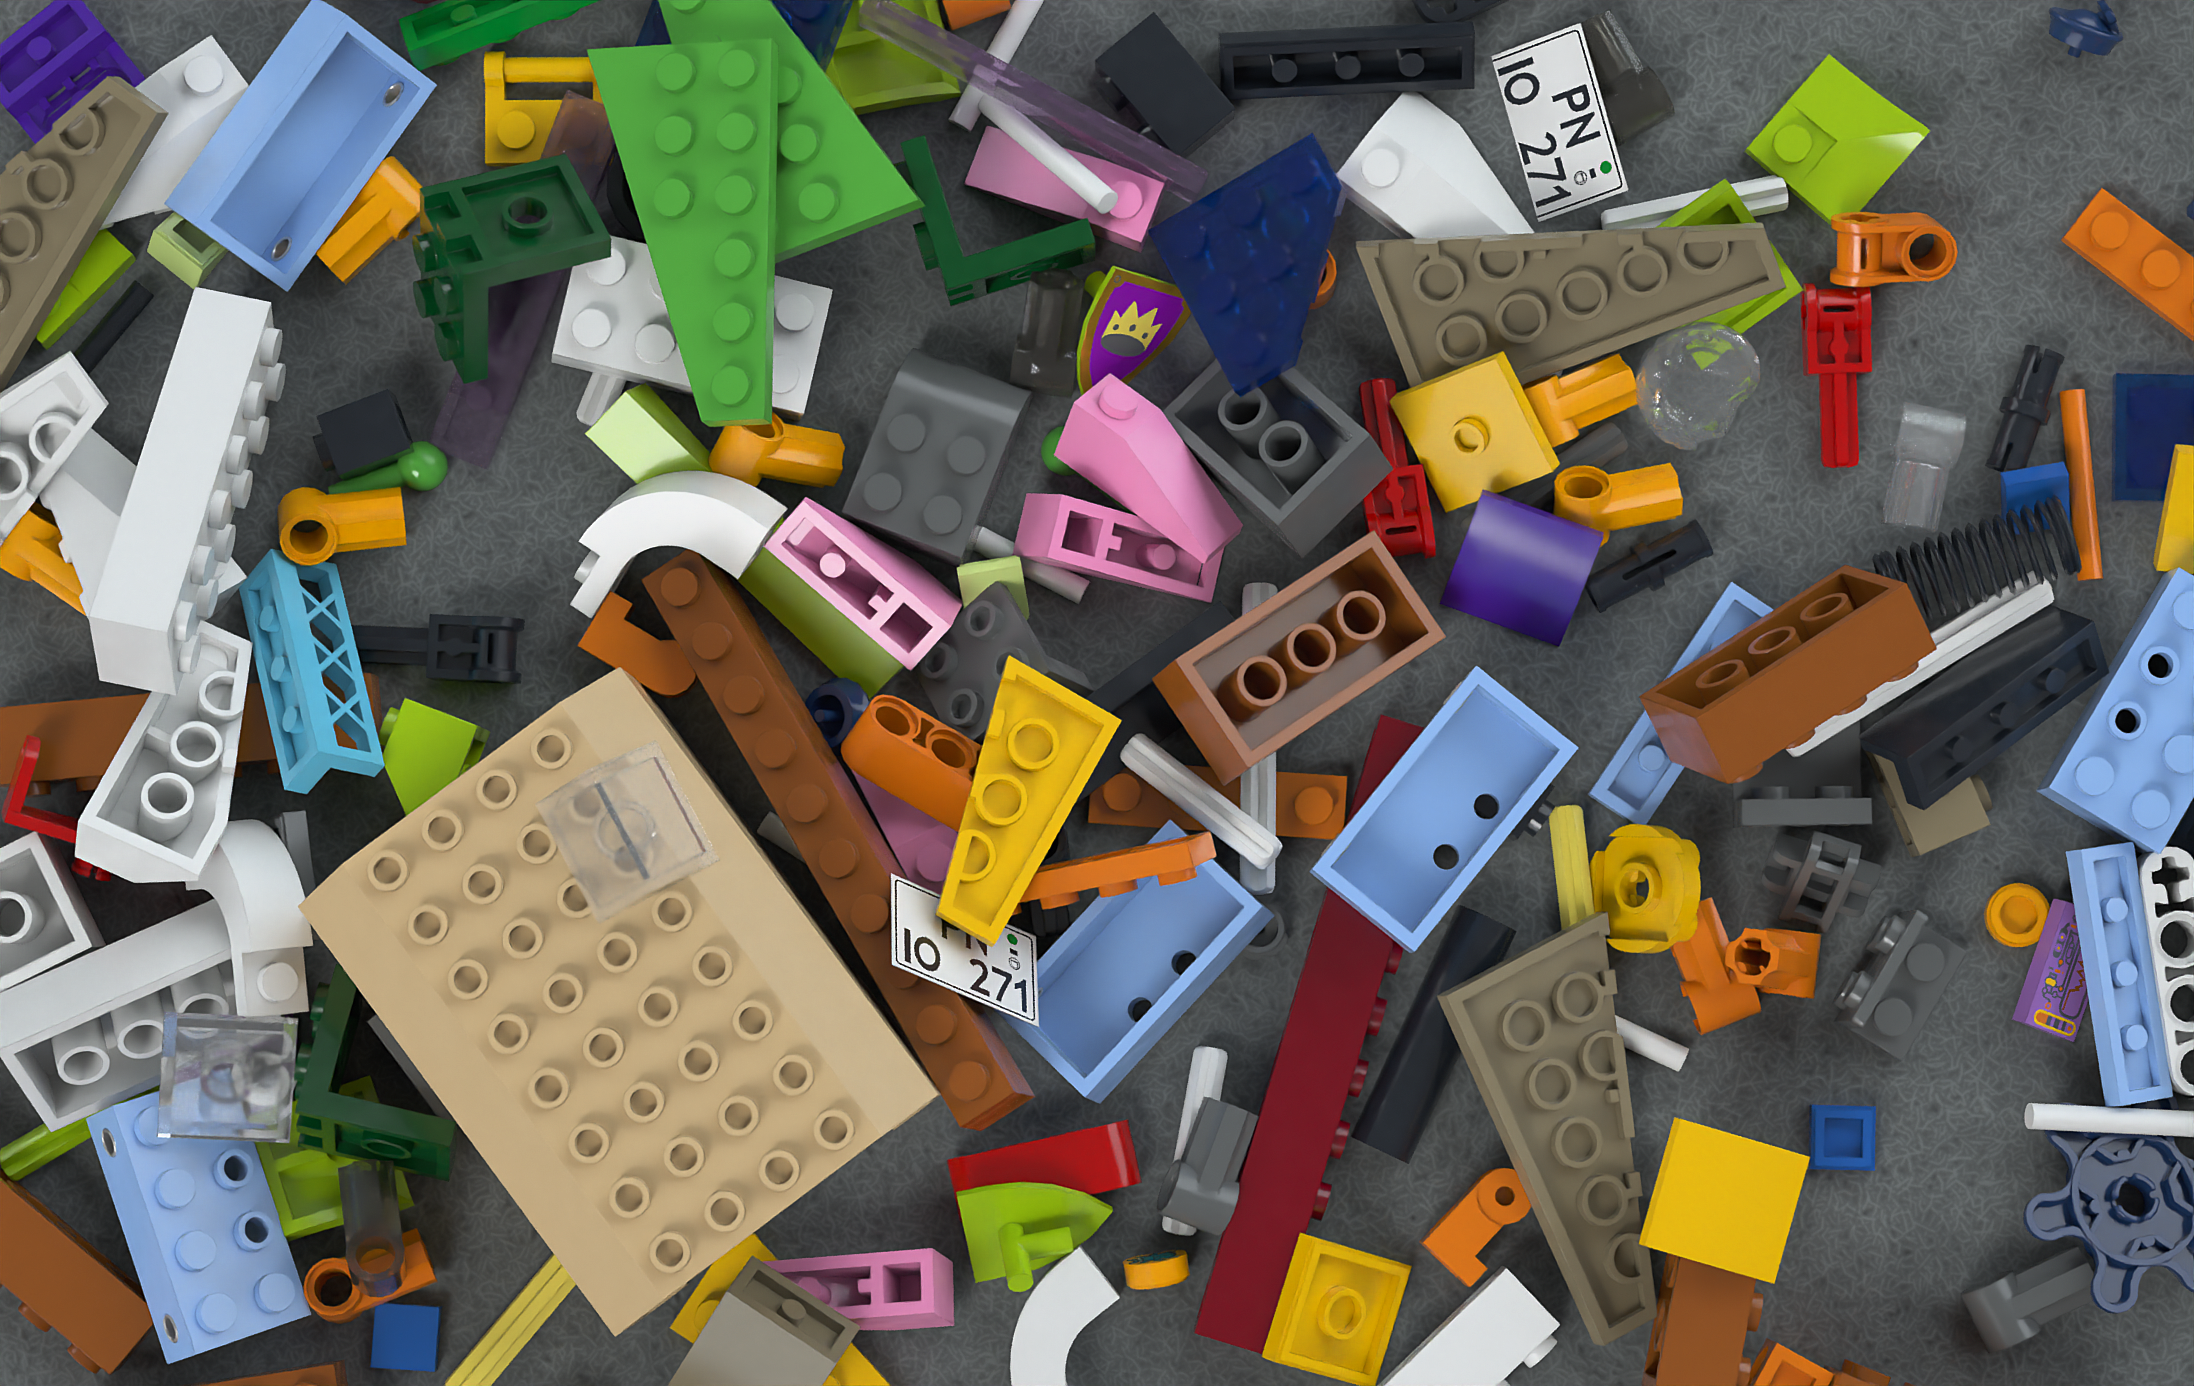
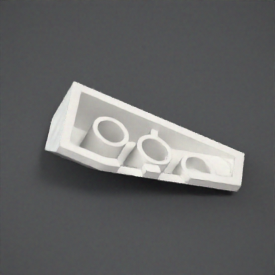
[99,35,249,230]
[1332,92,1534,239]
[0,351,109,546]
[39,428,248,621]
[75,620,253,883]

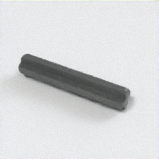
[1459,421,1628,538]

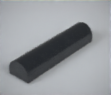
[1218,21,1475,100]
[1350,905,1517,1164]

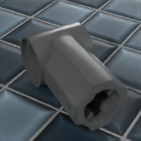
[1157,1097,1259,1236]
[1961,1246,2094,1353]

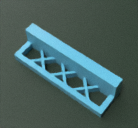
[239,549,385,794]

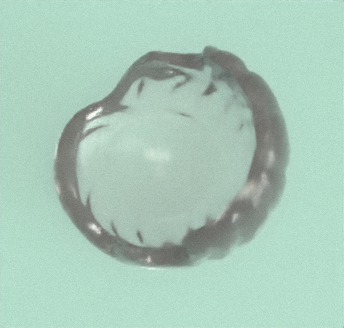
[1635,321,1761,451]

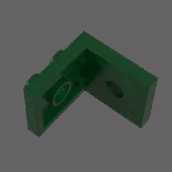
[893,135,1095,306]
[412,154,612,384]
[293,964,456,1182]

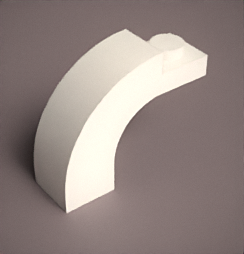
[570,471,788,619]
[185,819,313,1018]
[1010,1245,1120,1386]

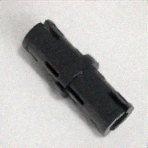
[1985,345,2065,472]
[1584,519,1714,613]

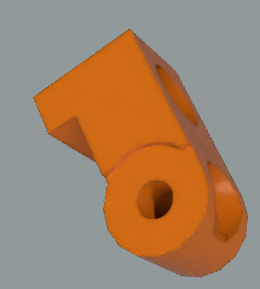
[578,591,698,698]
[1419,1168,1531,1287]

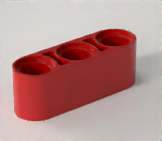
[947,1119,1142,1223]

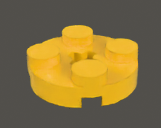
[1589,824,1701,954]

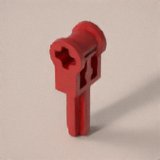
[1800,283,1872,468]
[1359,378,1436,559]

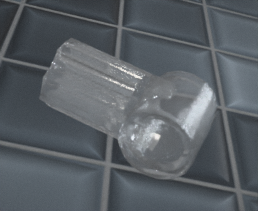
[1881,401,1967,535]

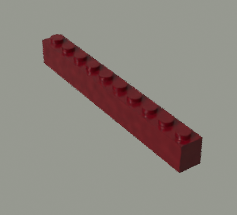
[1193,715,1424,1354]

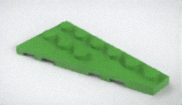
[658,0,925,264]
[587,38,779,427]

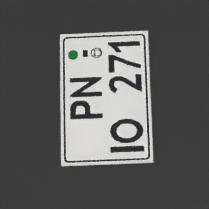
[1491,23,1628,222]
[891,873,1039,1027]

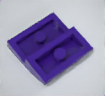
[0,0,146,144]
[1439,489,1603,647]

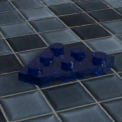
[1148,133,1348,397]

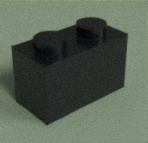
[1094,12,1235,166]

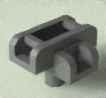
[1761,830,1882,935]

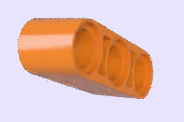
[841,694,982,832]

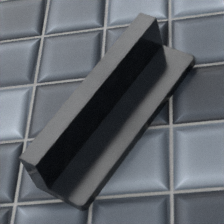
[1074,601,1235,805]
[1859,605,2110,810]

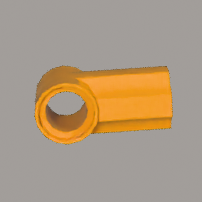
[315,156,423,285]
[1521,353,1638,448]
[708,412,845,488]
[1553,463,1683,547]
[277,487,407,566]
[0,502,86,616]

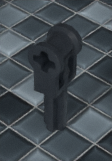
[351,614,525,684]

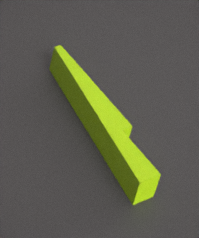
[585,382,905,700]

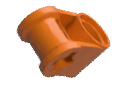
[1830,212,1958,287]

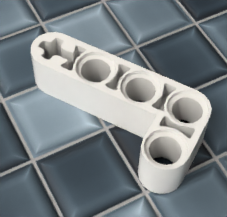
[2136,847,2194,1096]

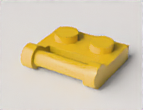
[484,51,614,166]

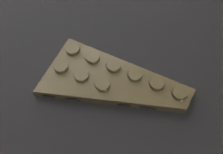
[0,76,169,393]
[1356,223,1786,387]
[1437,912,1657,1346]

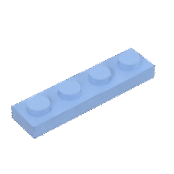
[1588,582,1773,824]
[2066,842,2173,1107]

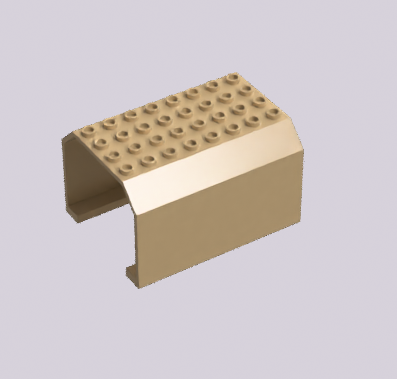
[298,667,941,1337]

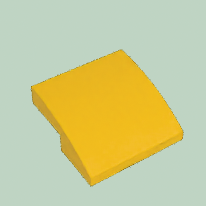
[1638,1117,1810,1284]

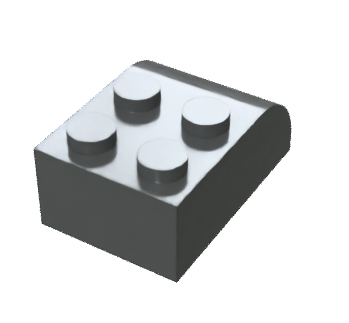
[1163,328,1393,559]
[842,348,1034,568]

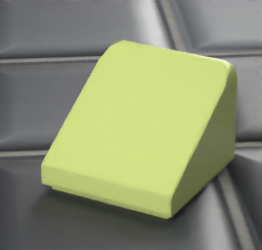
[147,211,229,289]
[957,555,1030,620]

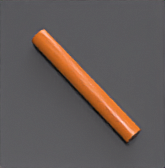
[2059,389,2103,581]

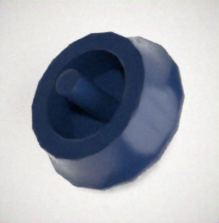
[2049,0,2123,58]
[805,678,870,756]

